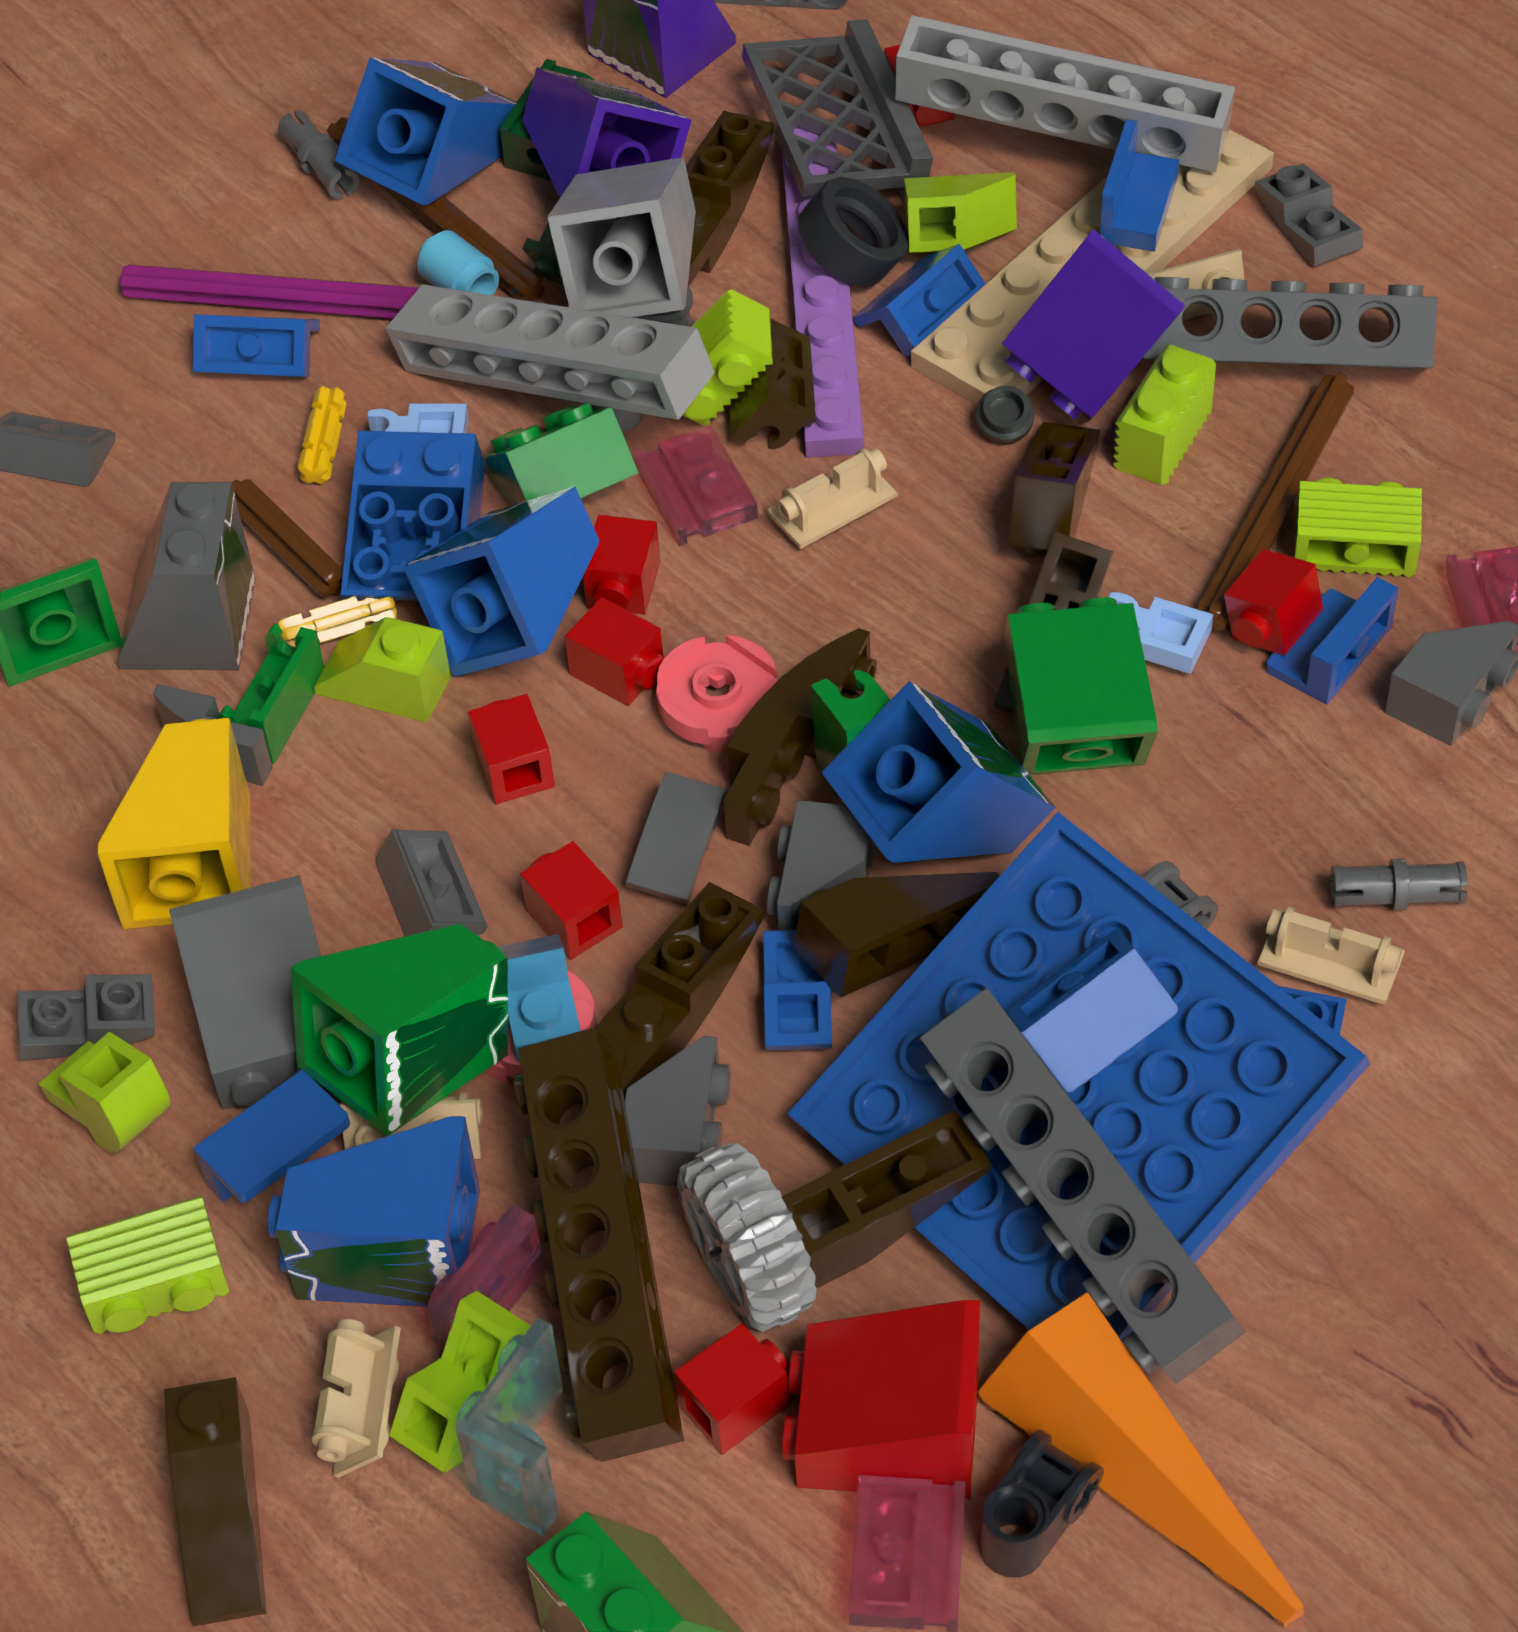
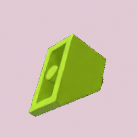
[314,617,451,723]

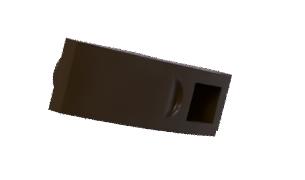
[686,111,774,286]
[723,628,877,846]
[596,882,764,1101]

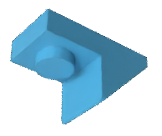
[498,934,581,1062]

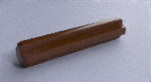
[232,479,343,598]

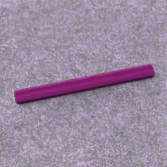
[120,264,420,319]

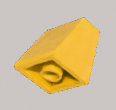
[97,718,251,930]

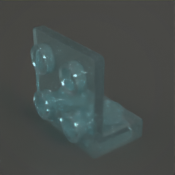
[456,1318,563,1536]

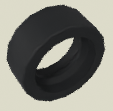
[799,177,908,287]

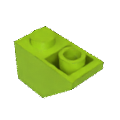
[904,172,1017,253]

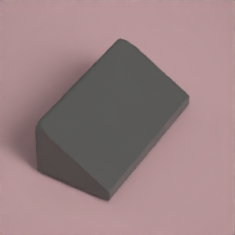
[0,411,116,487]
[376,829,488,936]

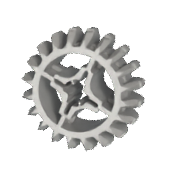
[677,1142,817,1332]

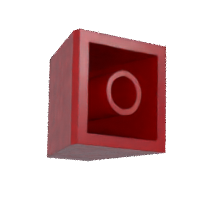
[782,1299,980,1500]

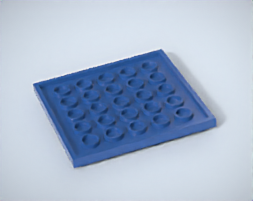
[787,812,1370,1344]

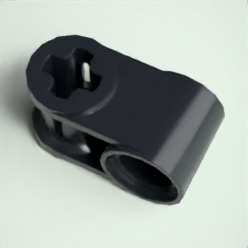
[980,1429,1104,1578]

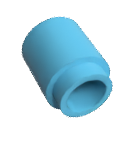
[417,230,499,295]

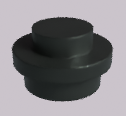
[976,385,1034,443]

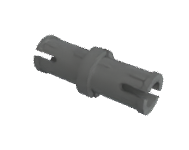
[278,110,360,200]
[1330,858,1467,911]

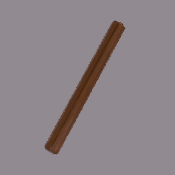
[327,117,544,302]
[1196,373,1354,632]

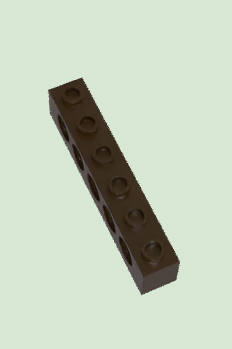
[513,1027,684,1462]

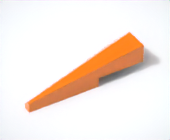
[977,1292,1305,1628]

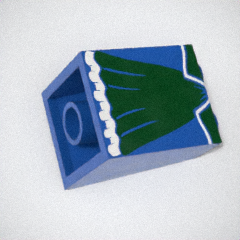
[334,57,516,205]
[403,486,600,677]
[821,681,1056,863]
[268,1116,480,1309]

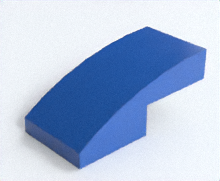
[763,930,832,1051]

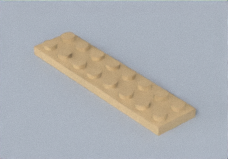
[911,130,1274,405]

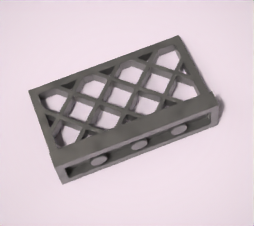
[741,19,933,202]

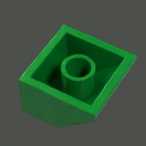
[0,557,122,687]

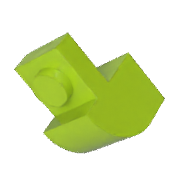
[39,1031,171,1153]
[389,1290,532,1473]

